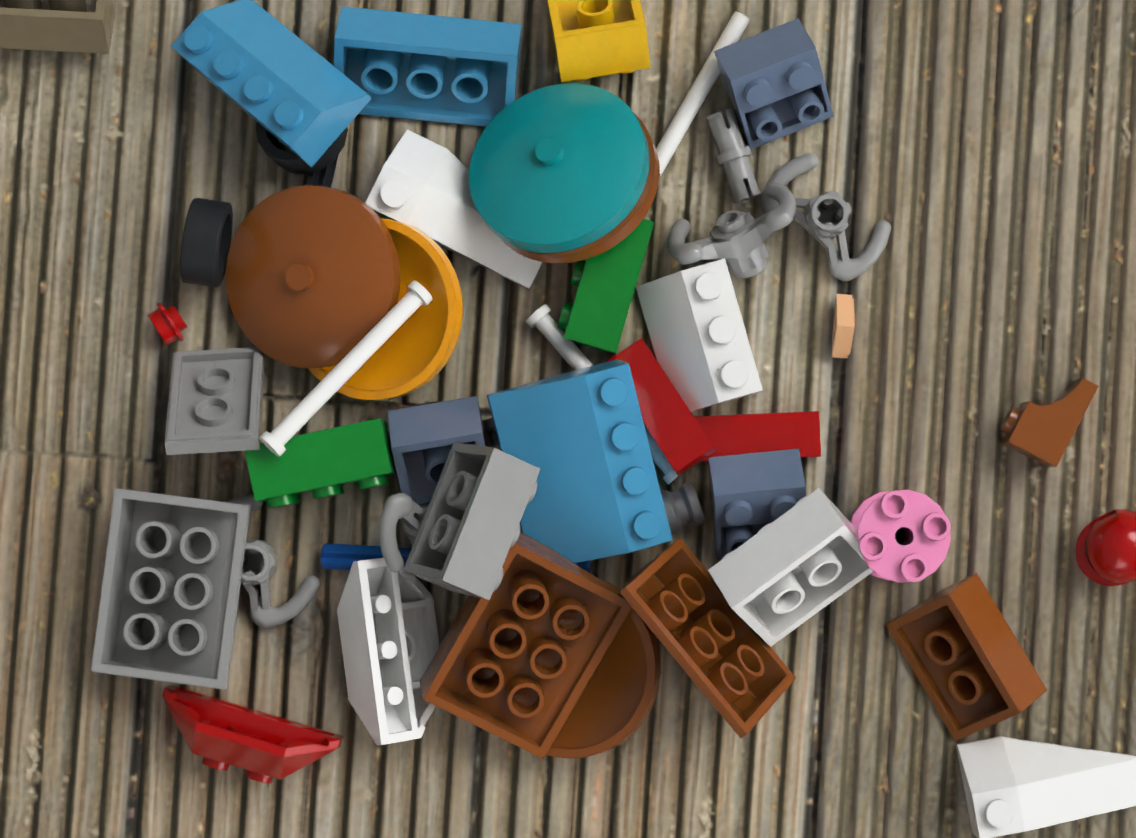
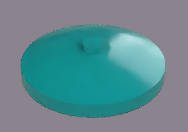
[469,83,650,253]

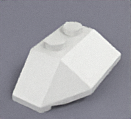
[337,557,439,745]

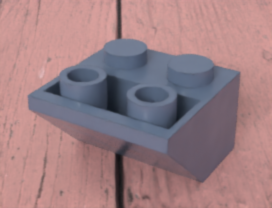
[714,18,834,149]
[708,449,806,560]

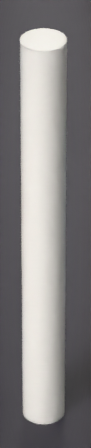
[656,11,750,176]

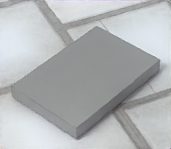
[164,347,265,455]

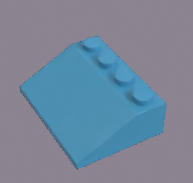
[487,359,673,563]

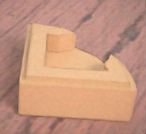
[832,294,855,358]

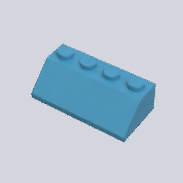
[171,0,372,167]
[334,6,522,127]

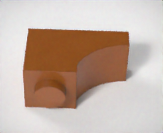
[1000,378,1099,468]

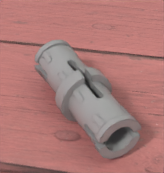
[706,108,761,203]

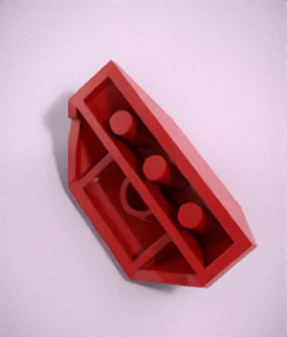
[162,685,344,784]

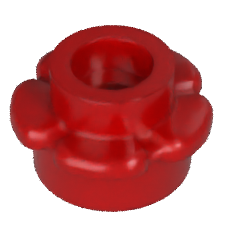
[148,303,187,345]

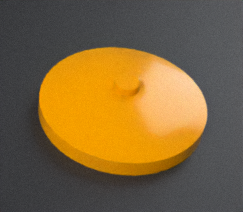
[308,218,463,400]

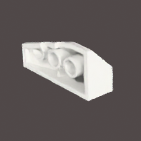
[365,130,543,289]
[956,736,1136,838]

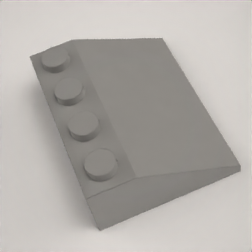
[91,488,251,690]

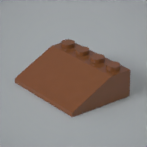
[420,532,632,759]
[620,538,796,738]

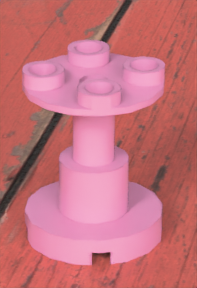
[850,490,951,583]

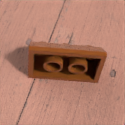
[885,573,1047,741]

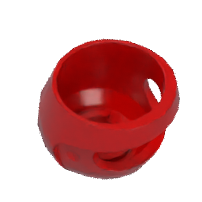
[1075,509,1136,586]

